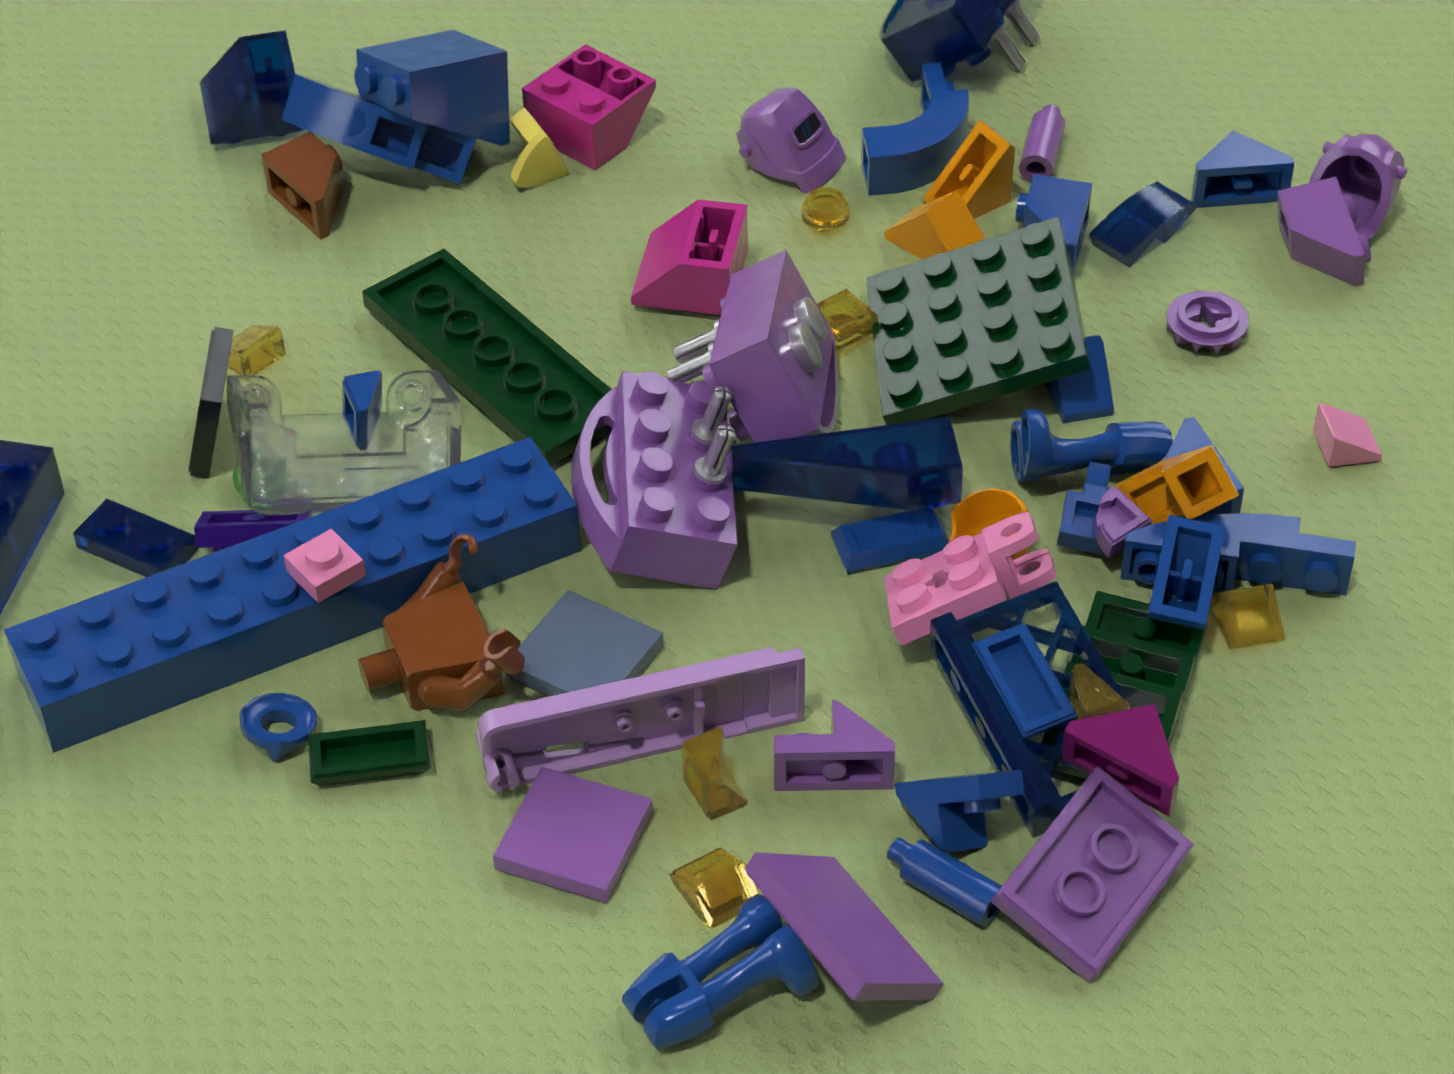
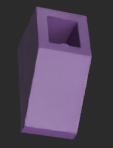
[1277,177,1371,286]

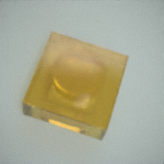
[817,289,878,352]

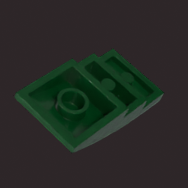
[1036,591,1208,779]

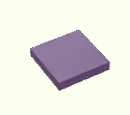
[493,767,653,903]

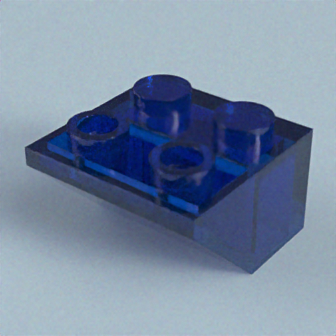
[200,30,305,145]

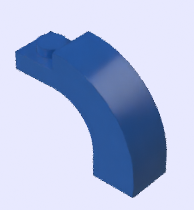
[861,63,969,196]

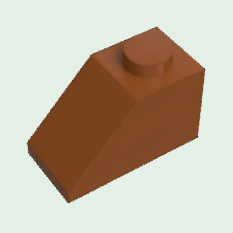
[261,132,342,240]

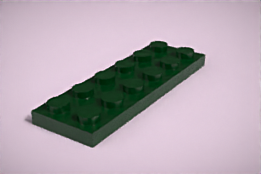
[362,248,612,466]

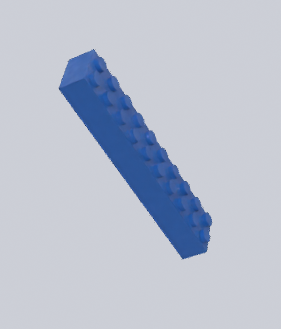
[4,437,581,753]

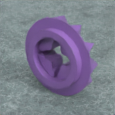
[1166,291,1249,354]

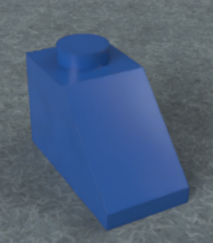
[1015,174,1092,277]

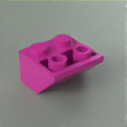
[522,44,656,171]
[631,199,748,315]

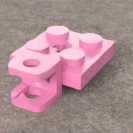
[884,512,1057,646]

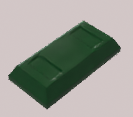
[308,720,430,786]

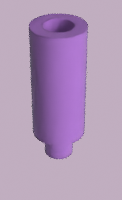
[1019,105,1066,182]

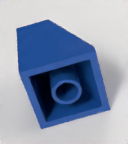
[354,30,510,146]

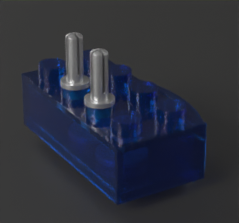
[879,0,1040,83]

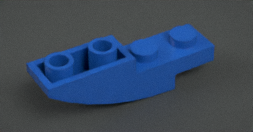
[282,74,476,184]
[1120,513,1356,596]

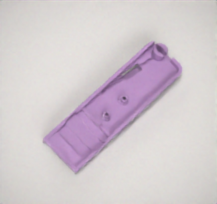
[476,647,805,793]

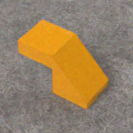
[1115,445,1239,524]

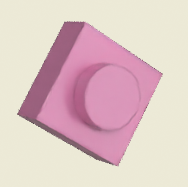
[283,529,366,603]

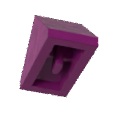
[1062,704,1179,816]

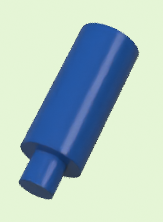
[887,837,1002,927]

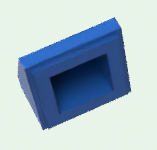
[342,370,382,450]

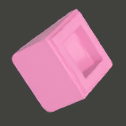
[1313,404,1382,467]

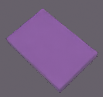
[990,766,1194,983]
[744,852,944,1001]

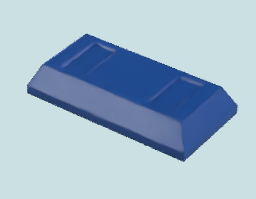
[831,506,949,574]
[971,622,1078,741]

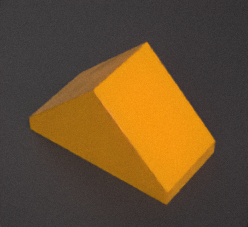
[923,120,1015,219]
[885,190,986,260]

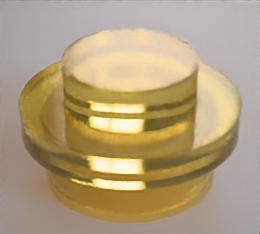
[801,187,850,232]

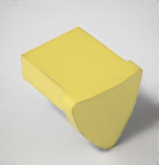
[509,107,568,187]

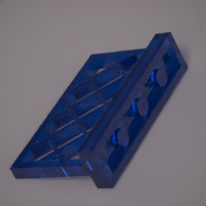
[930,581,1131,838]

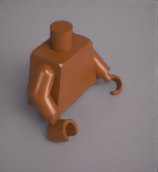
[358,533,525,711]

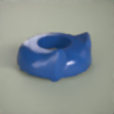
[239,693,317,762]

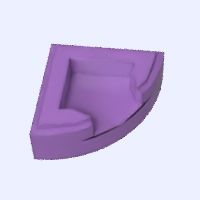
[1094,485,1152,558]

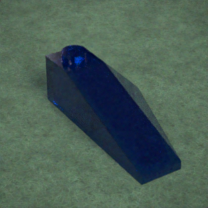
[731,417,963,510]

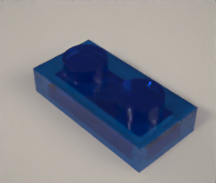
[73,498,198,577]

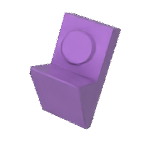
[774,700,895,791]

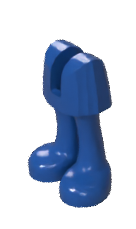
[1010,409,1173,482]
[622,894,819,1050]

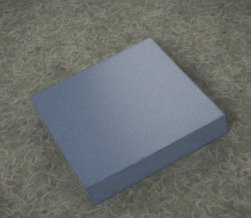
[506,590,664,696]

